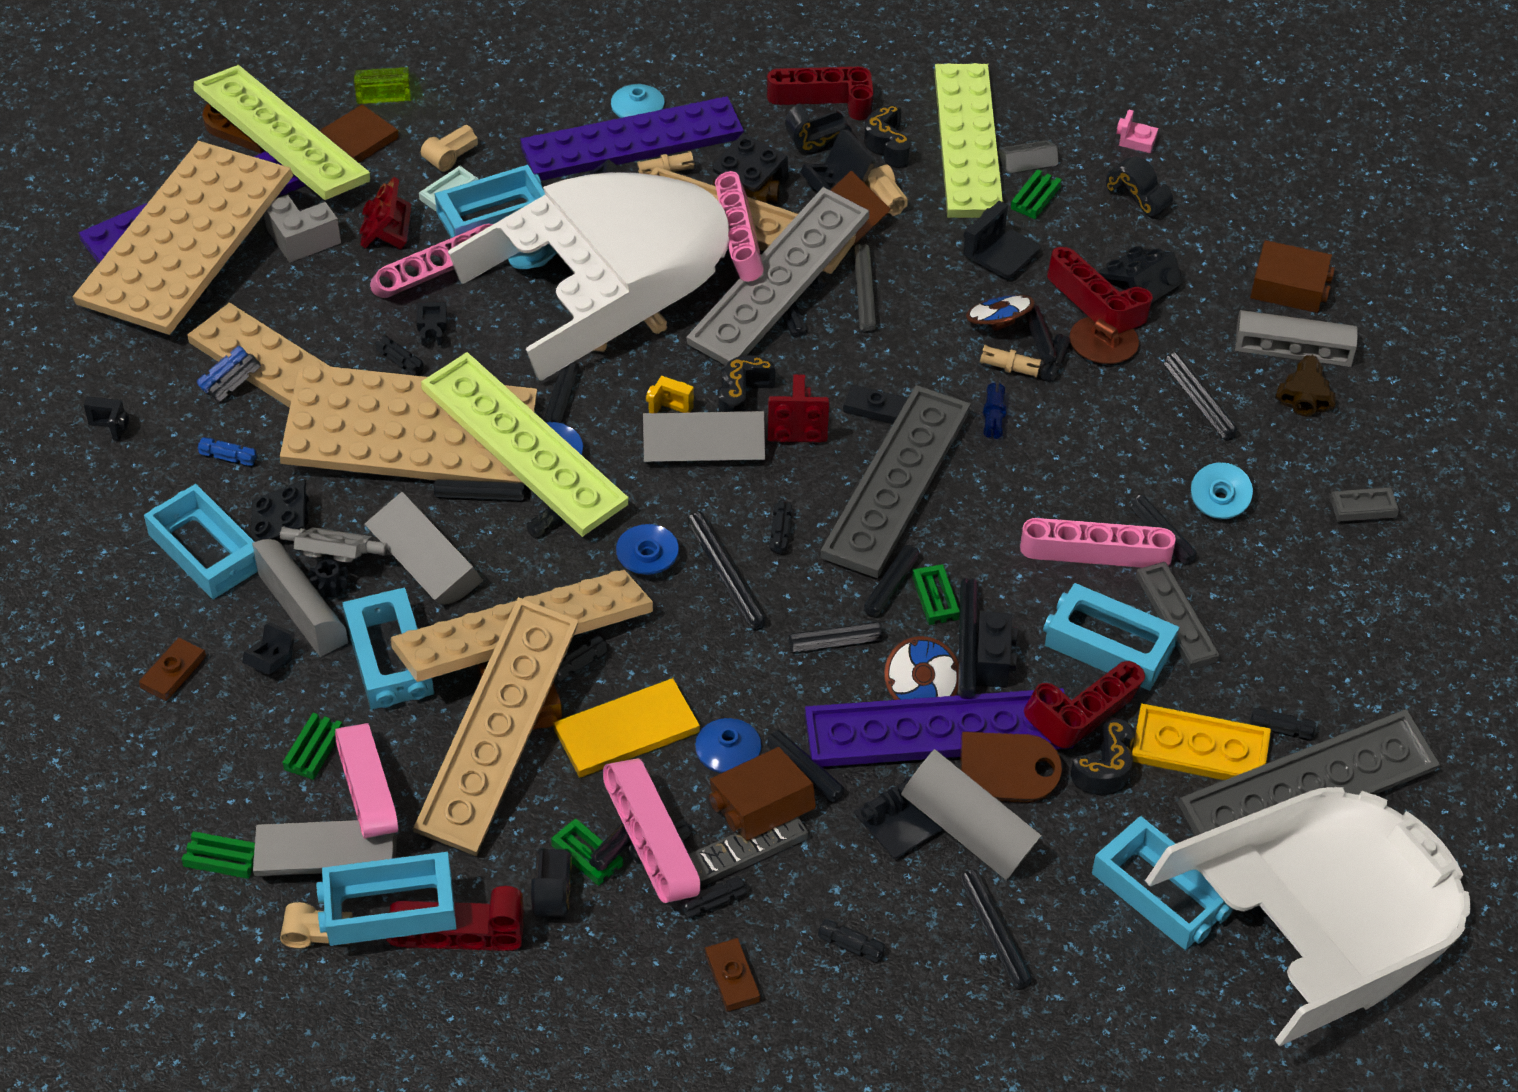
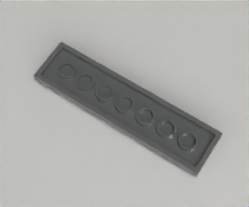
[820,385,971,579]
[1177,709,1440,836]

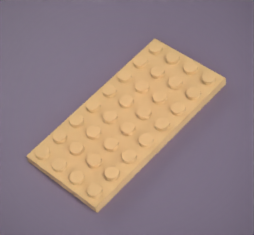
[72,141,293,335]
[280,363,537,485]

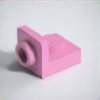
[1116,110,1158,153]

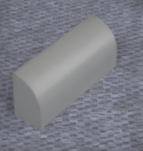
[1235,310,1357,367]
[643,411,765,462]
[365,492,483,604]
[252,539,348,657]
[901,749,1042,880]
[253,820,397,876]

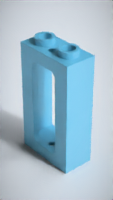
[434,165,545,246]
[144,484,258,600]
[1043,583,1179,691]
[342,587,434,710]
[1092,816,1233,950]
[316,852,457,946]

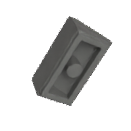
[997,140,1059,173]

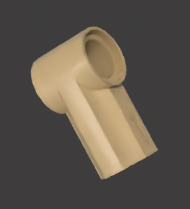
[421,124,478,172]
[865,164,908,216]
[280,902,353,949]

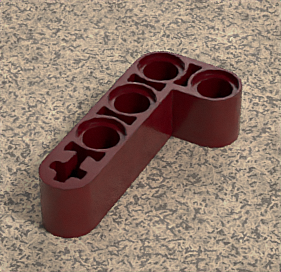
[767,66,873,121]
[1047,247,1153,333]
[1024,661,1145,748]
[386,886,525,951]

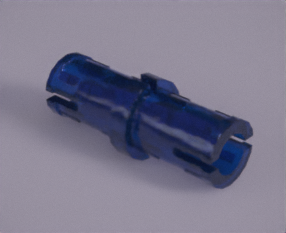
[983,383,1006,439]

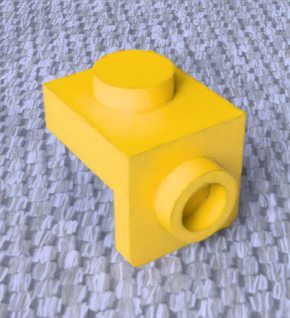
[646,376,694,413]

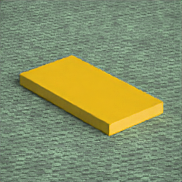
[553,678,700,778]
[1132,703,1271,780]

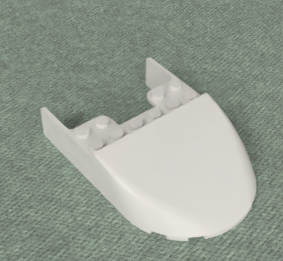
[448,172,729,381]
[1145,787,1470,1046]

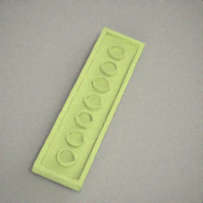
[934,63,1003,218]
[194,65,370,200]
[421,352,629,537]

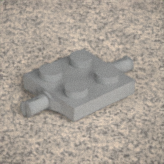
[280,527,387,562]

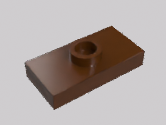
[139,637,206,701]
[705,938,760,1012]

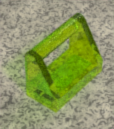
[354,67,411,104]

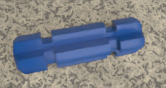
[197,345,248,393]
[198,437,257,466]

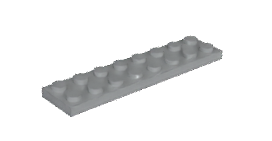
[686,187,869,365]

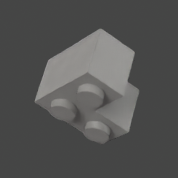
[264,195,341,263]

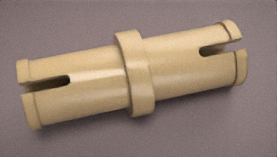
[637,151,694,174]
[980,345,1041,378]

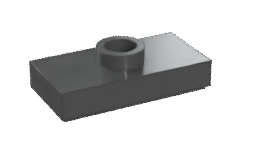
[1330,487,1399,522]

